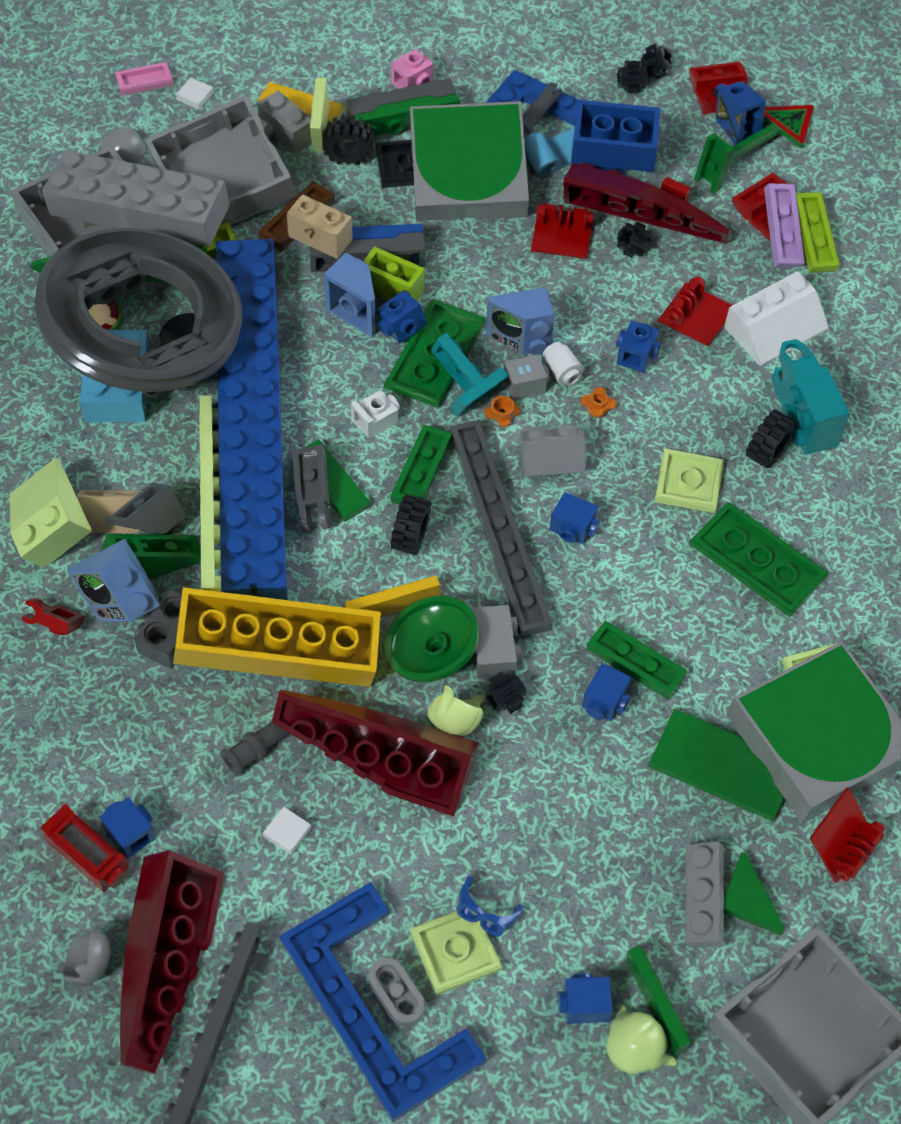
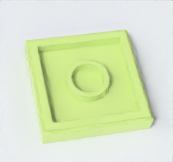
[310,77,330,153]
[654,448,724,513]
[410,909,503,996]

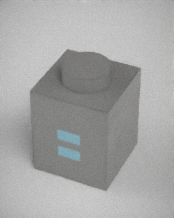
[504,354,550,401]

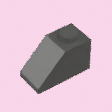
[107,482,187,535]

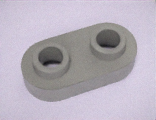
[369,958,425,1027]

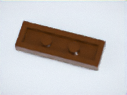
[259,181,335,252]

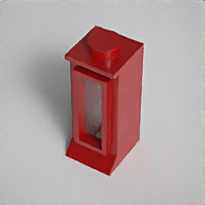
[40,803,129,893]

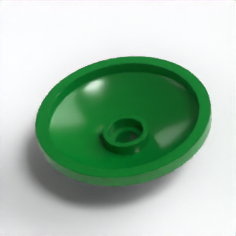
[384,596,480,682]

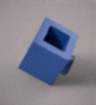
[549,492,600,544]
[582,663,631,721]
[100,797,156,859]
[558,973,613,1024]

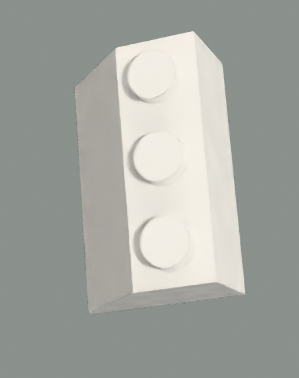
[724,271,829,367]

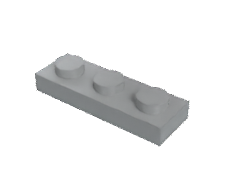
[685,841,724,948]

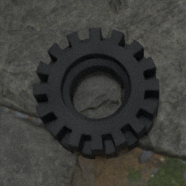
[322,115,374,165]
[746,409,797,469]
[390,494,432,555]

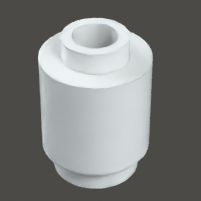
[542,342,584,386]

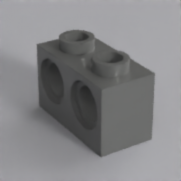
[134,589,182,669]

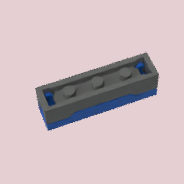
[309,224,425,272]

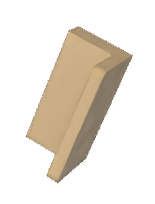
[76,490,142,534]

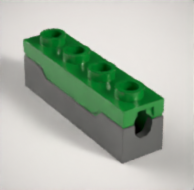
[346,78,460,138]

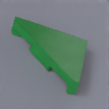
[724,852,785,936]

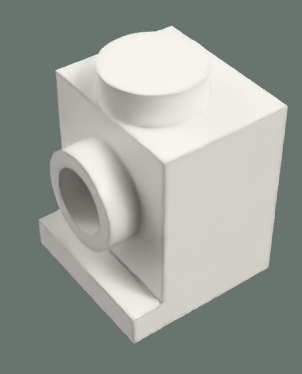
[351,390,400,439]

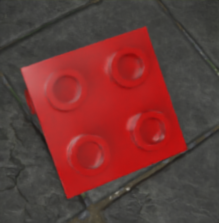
[531,202,594,259]
[658,276,733,347]
[810,787,885,883]

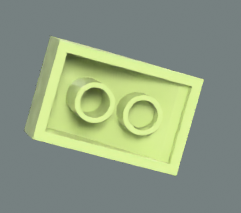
[10,458,92,567]

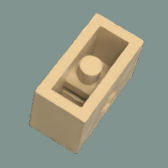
[287,194,353,259]

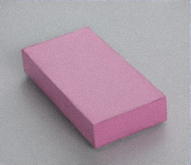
[115,62,174,96]

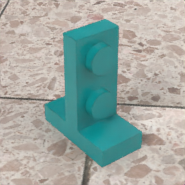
[431,333,509,417]

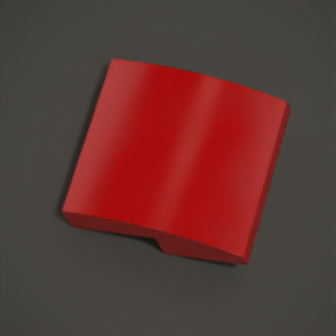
[689,61,748,115]
[732,173,788,241]

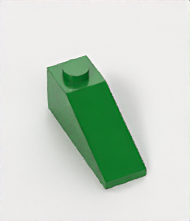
[101,534,201,579]

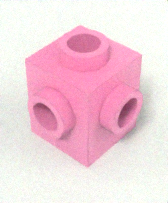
[391,49,434,89]

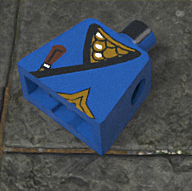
[713,82,766,145]

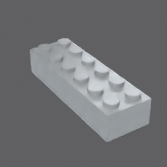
[42,150,230,247]

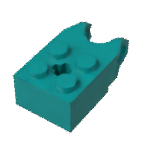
[772,339,850,455]

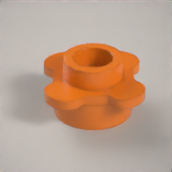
[580,387,616,418]
[484,396,520,427]

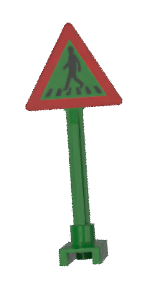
[694,105,814,195]

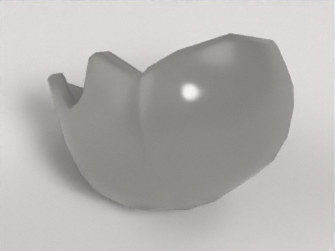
[100,127,146,164]
[63,928,111,984]

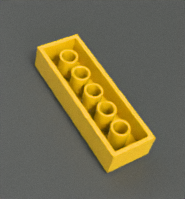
[173,587,381,687]

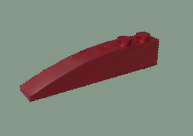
[563,163,729,244]
[272,690,479,817]
[120,850,224,1074]

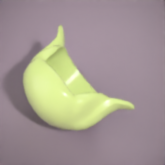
[428,685,486,736]
[606,1005,677,1074]

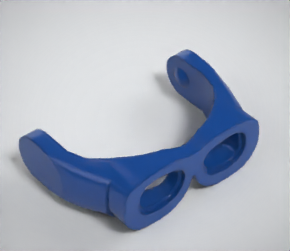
[456,875,524,936]

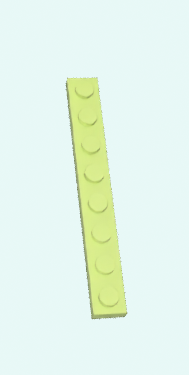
[199,395,221,592]

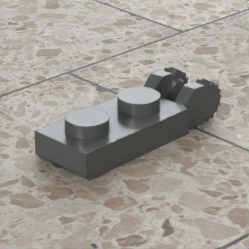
[292,444,331,533]

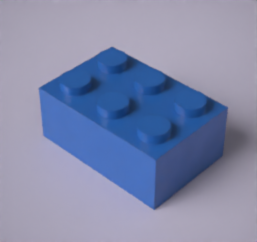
[571,99,661,172]

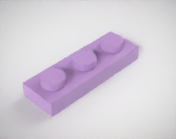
[764,184,805,268]

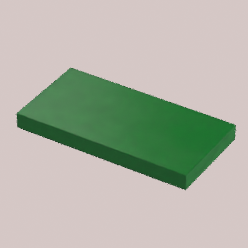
[384,299,486,408]
[689,502,828,617]
[648,708,784,822]

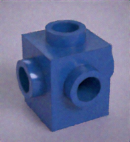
[376,290,427,344]
[616,320,661,373]

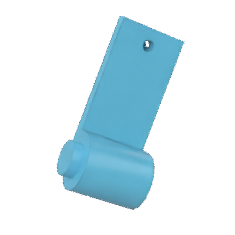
[524,127,575,177]

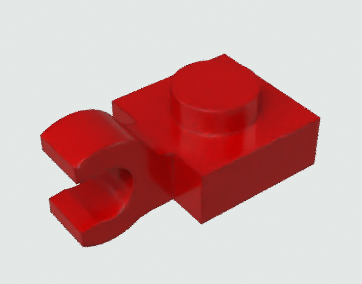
[21,598,85,635]

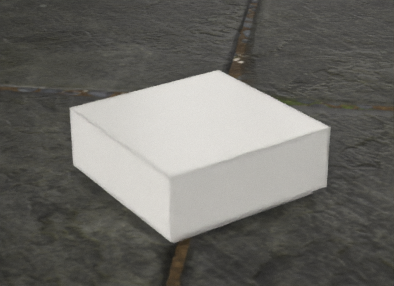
[176,78,214,110]
[263,807,312,855]

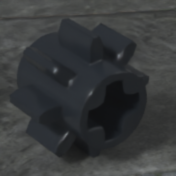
[640,43,674,78]
[617,60,647,93]
[616,221,652,258]
[485,671,527,714]

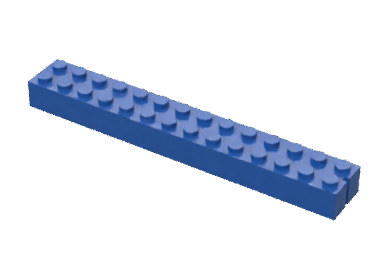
[216,239,288,600]

